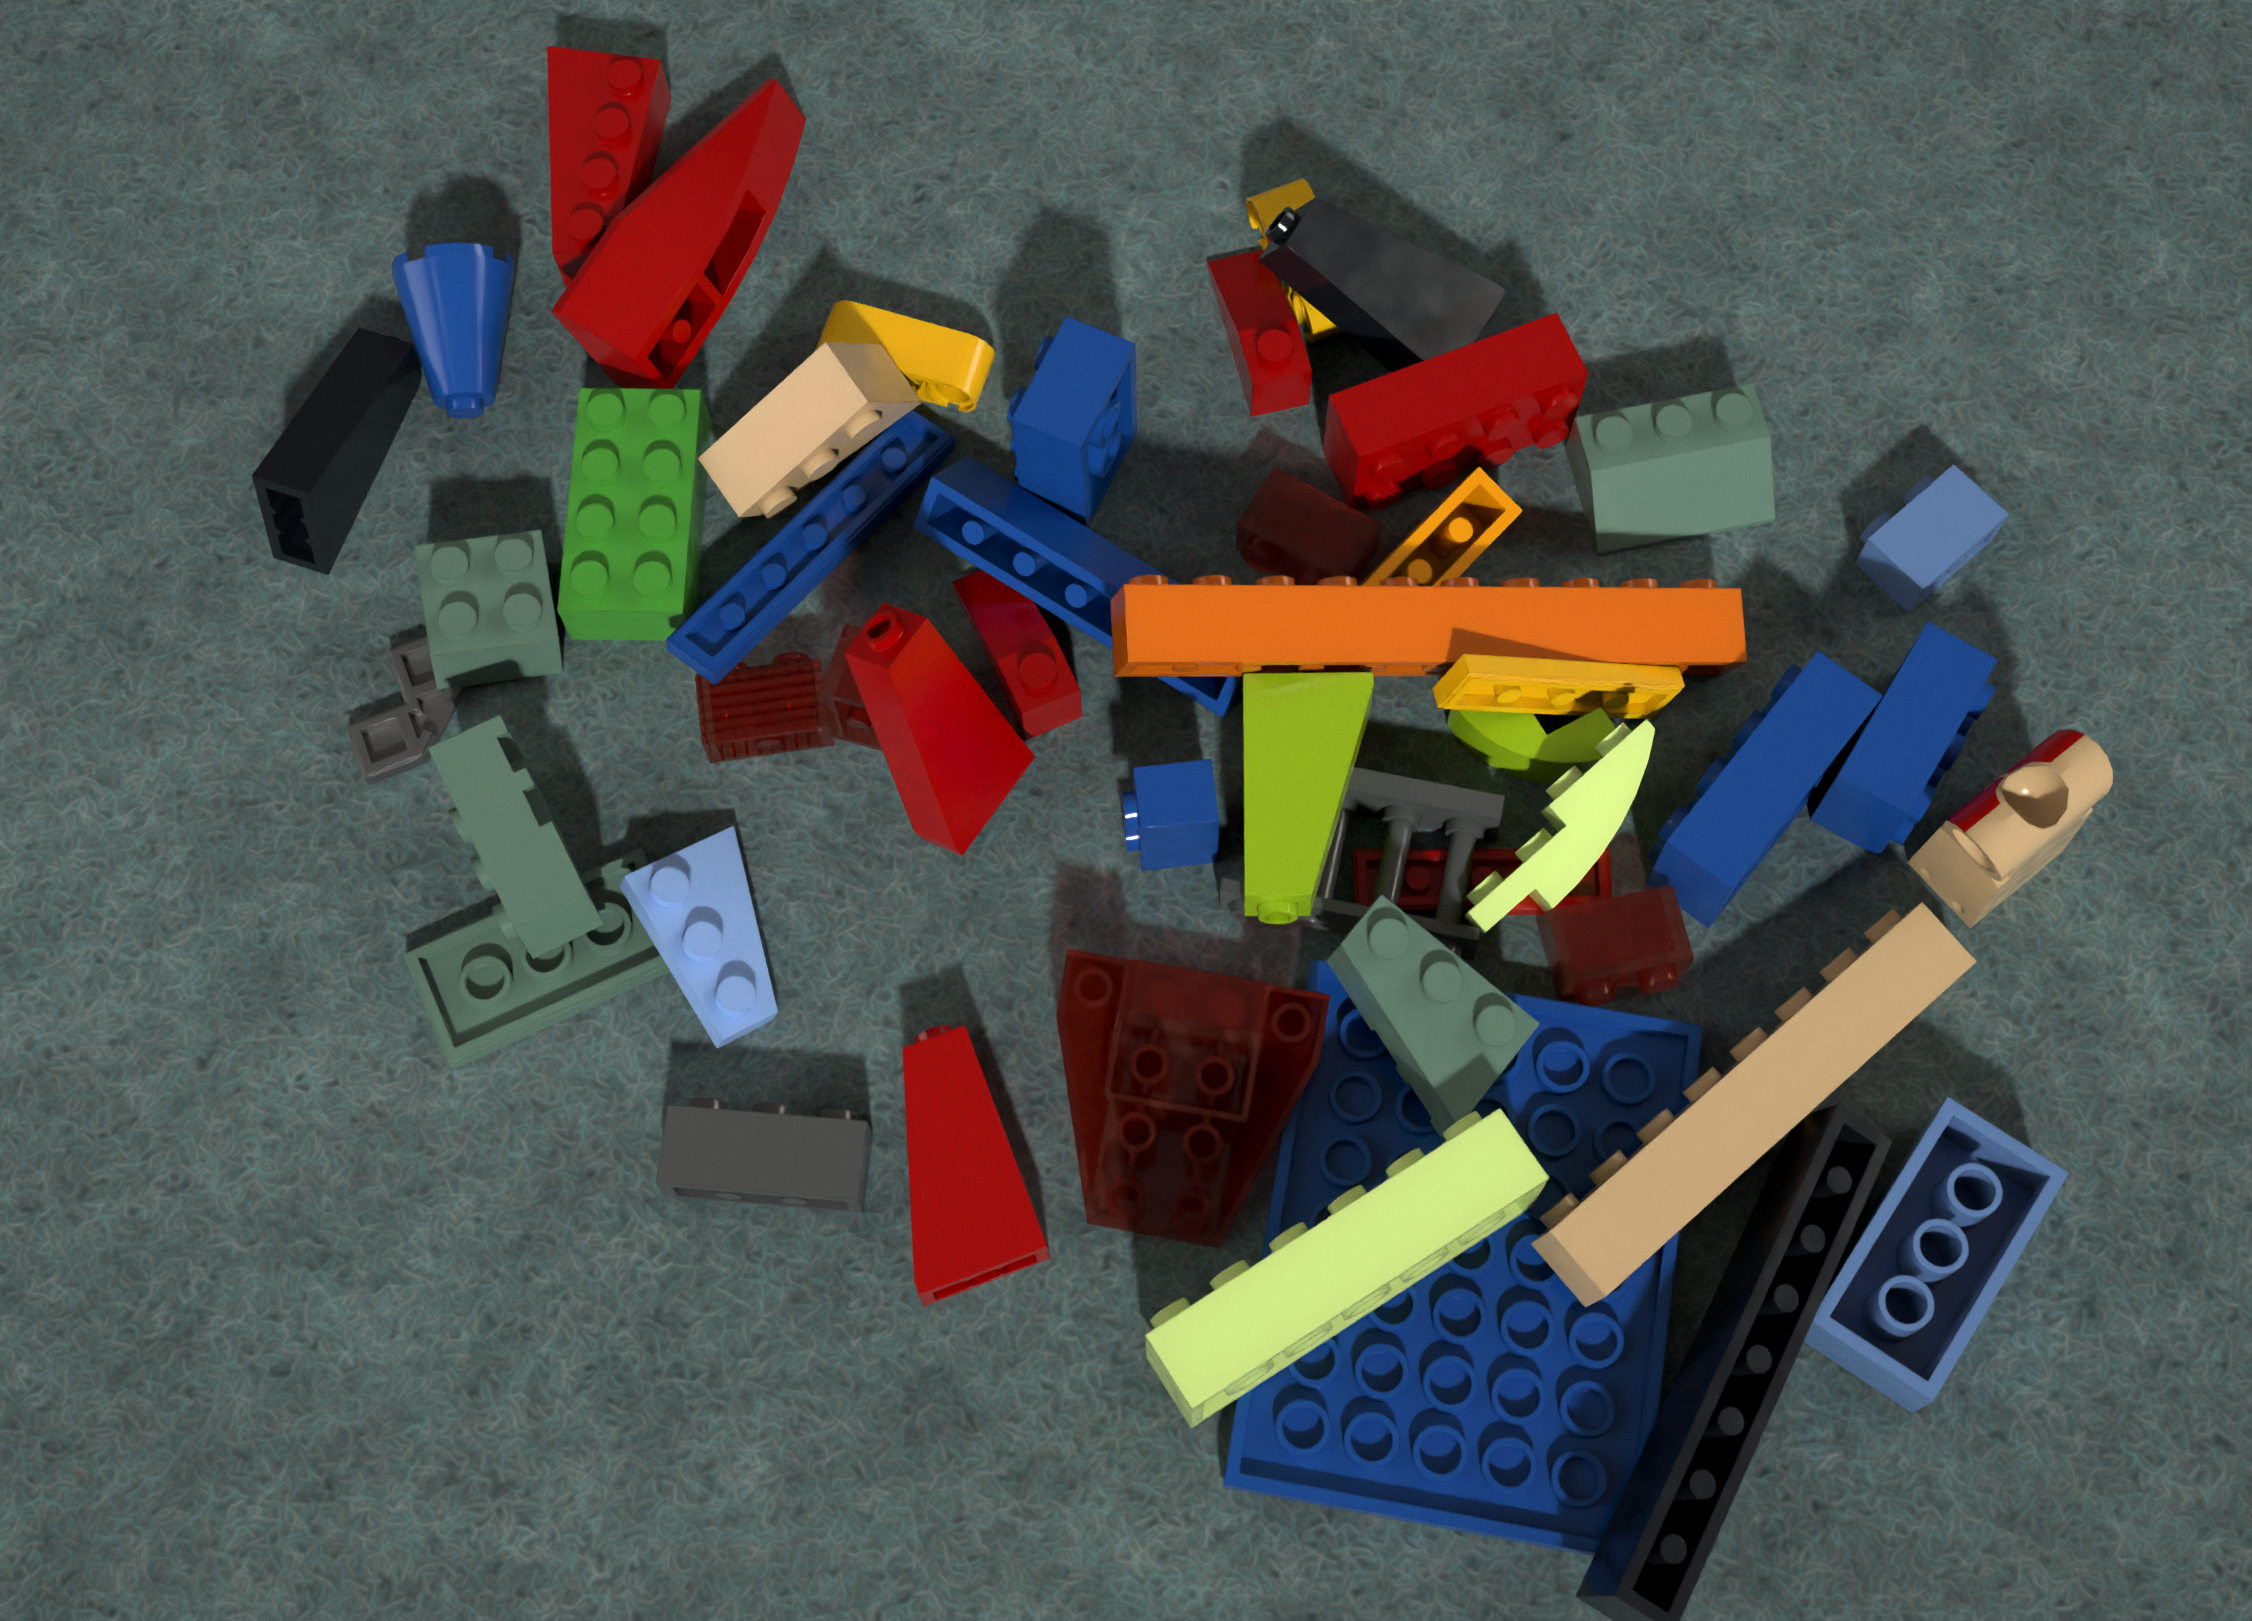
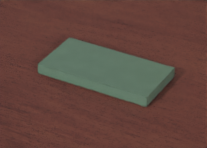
[403,847,670,1070]

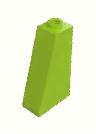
[1243,672,1374,924]

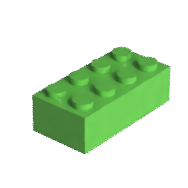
[557,388,712,641]

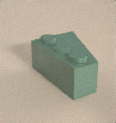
[428,714,604,959]
[1326,894,1540,1138]

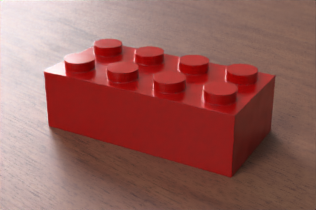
[1322,312,1589,512]

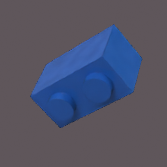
[1122,759,1219,871]

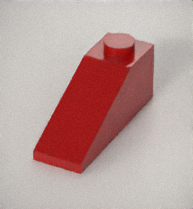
[1207,249,1312,417]
[952,570,1083,741]

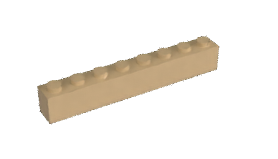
[1531,902,1977,1308]

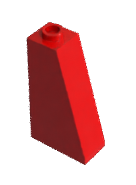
[844,602,1035,856]
[902,1025,1050,1306]

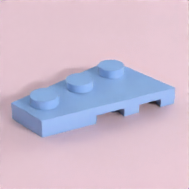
[619,826,778,1049]

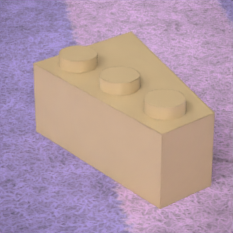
[698,342,922,519]

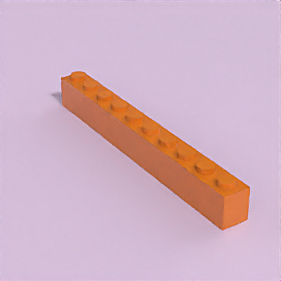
[1110,575,1747,677]

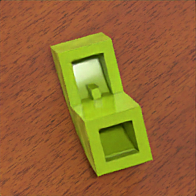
[1447,706,1616,784]

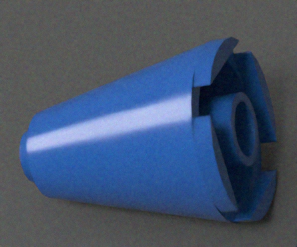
[391,242,515,418]

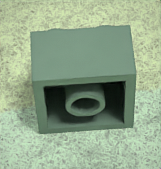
[414,530,563,690]

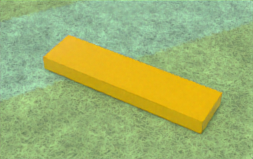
[1432,654,1685,720]

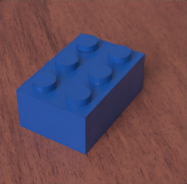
[1007,316,1138,528]
[1810,622,1998,857]

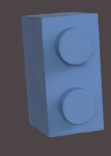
[1854,464,2009,614]

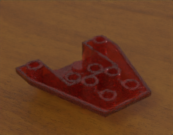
[1056,949,1330,1248]

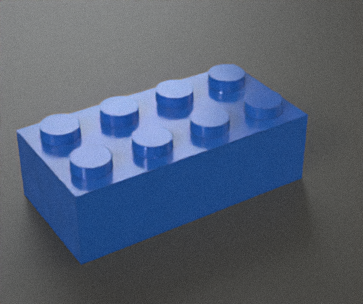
[1646,651,1883,929]

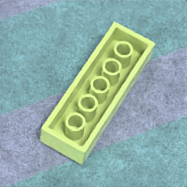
[1145,1108,1549,1428]

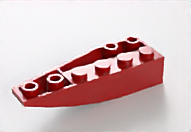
[551,79,806,389]

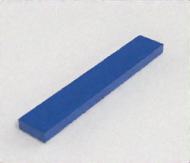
[666,409,956,686]

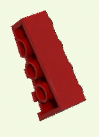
[547,46,672,288]

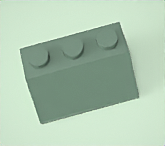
[1565,383,1776,557]

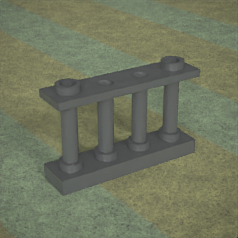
[1220,767,1505,960]

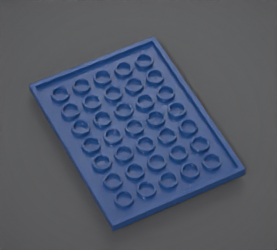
[1223,959,1703,1557]

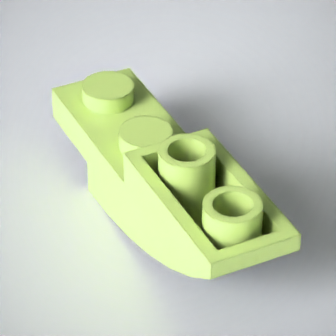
[1462,719,1655,936]

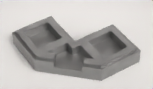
[346,635,468,785]

